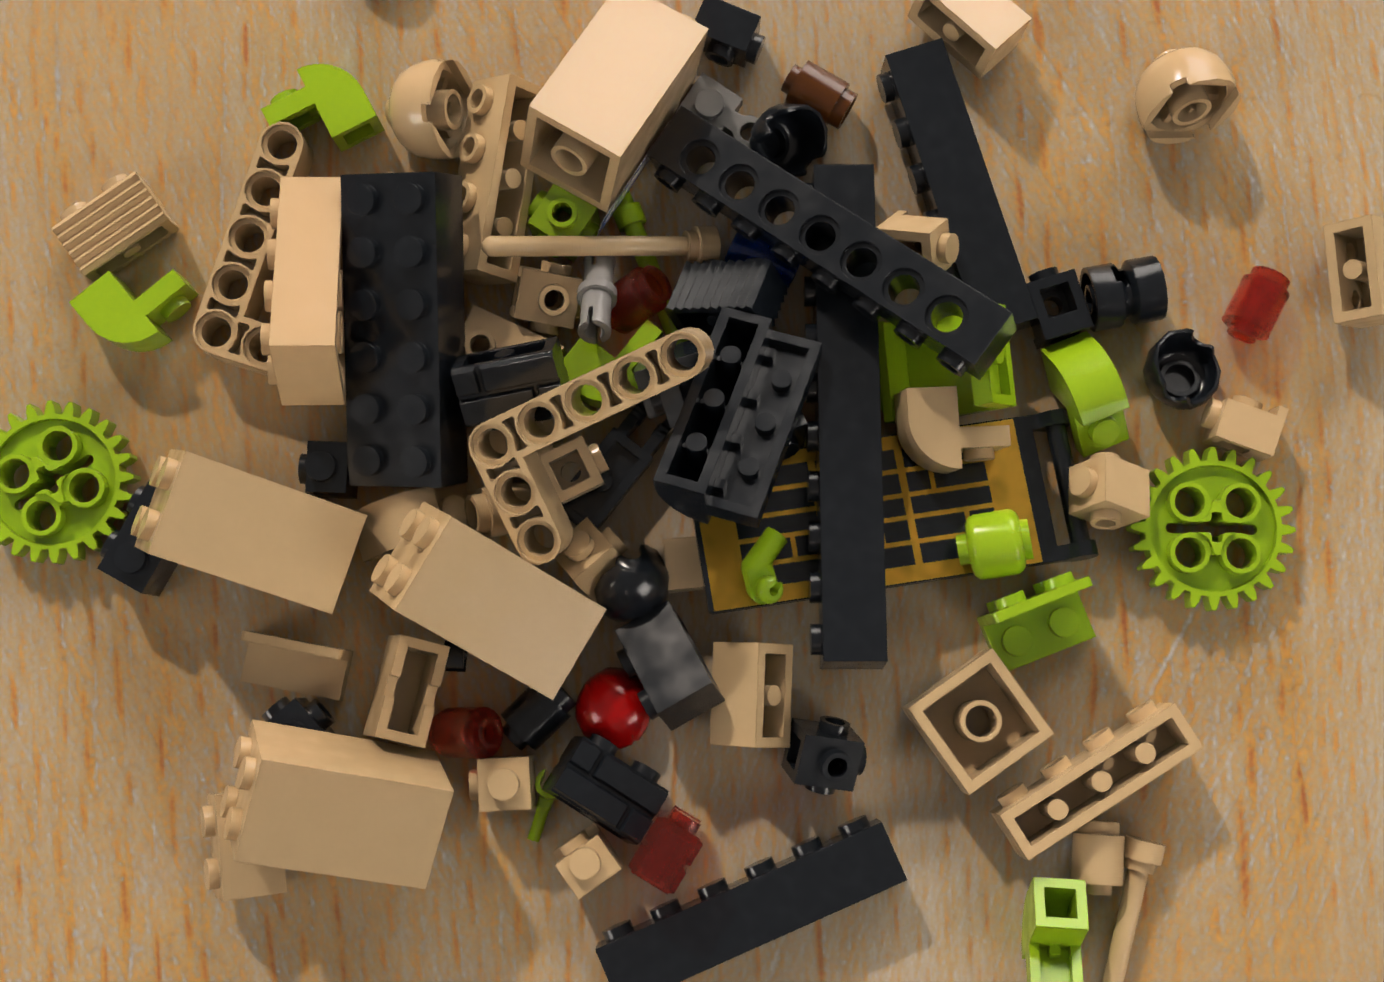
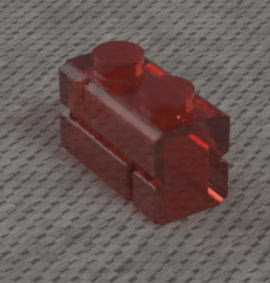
[628,805,703,894]

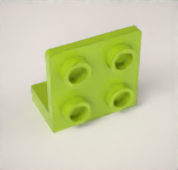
[977,571,1096,671]

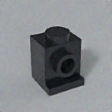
[695,0,765,68]
[1027,267,1094,349]
[298,441,358,499]

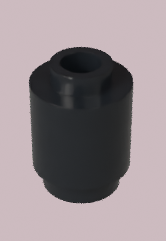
[501,687,576,751]

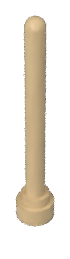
[482,226,721,264]
[1102,835,1166,982]

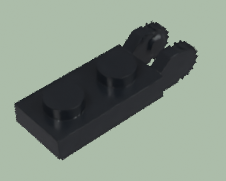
[563,401,674,530]

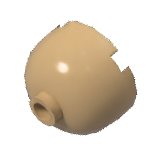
[1134,47,1240,145]
[385,59,472,160]

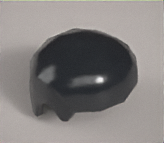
[749,103,828,177]
[1143,328,1221,410]
[594,544,670,622]

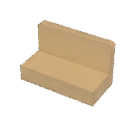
[240,630,353,701]

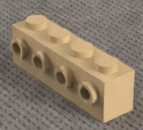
[457,73,542,286]
[990,699,1204,861]

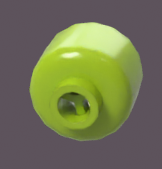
[956,509,1034,580]

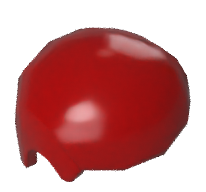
[575,667,650,750]

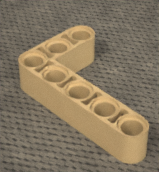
[192,121,314,376]
[468,327,714,565]

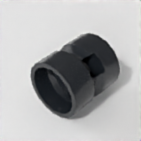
[1080,255,1168,332]

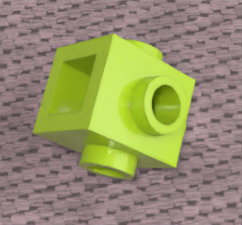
[528,184,601,263]

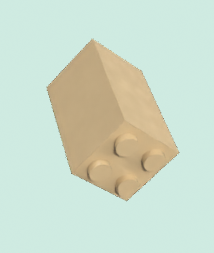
[520,0,709,213]
[131,449,367,614]
[369,501,607,700]
[220,719,454,889]

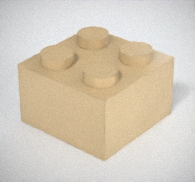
[902,648,1054,795]

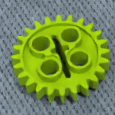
[0,400,141,565]
[1126,447,1296,612]

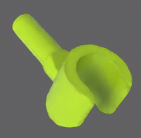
[527,769,558,842]

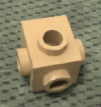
[509,260,583,335]

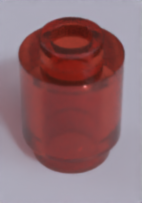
[611,265,672,334]
[1222,266,1290,344]
[428,707,503,759]

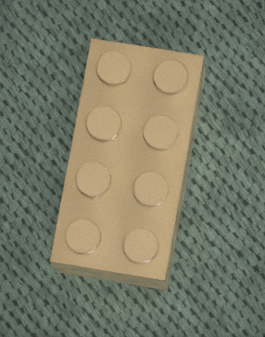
[260,177,346,406]

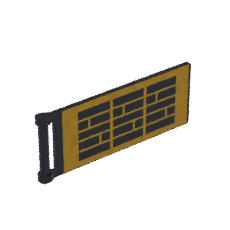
[693,408,1099,615]

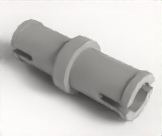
[577,256,618,344]

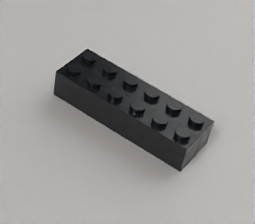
[340,172,468,488]

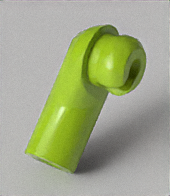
[741,527,788,605]

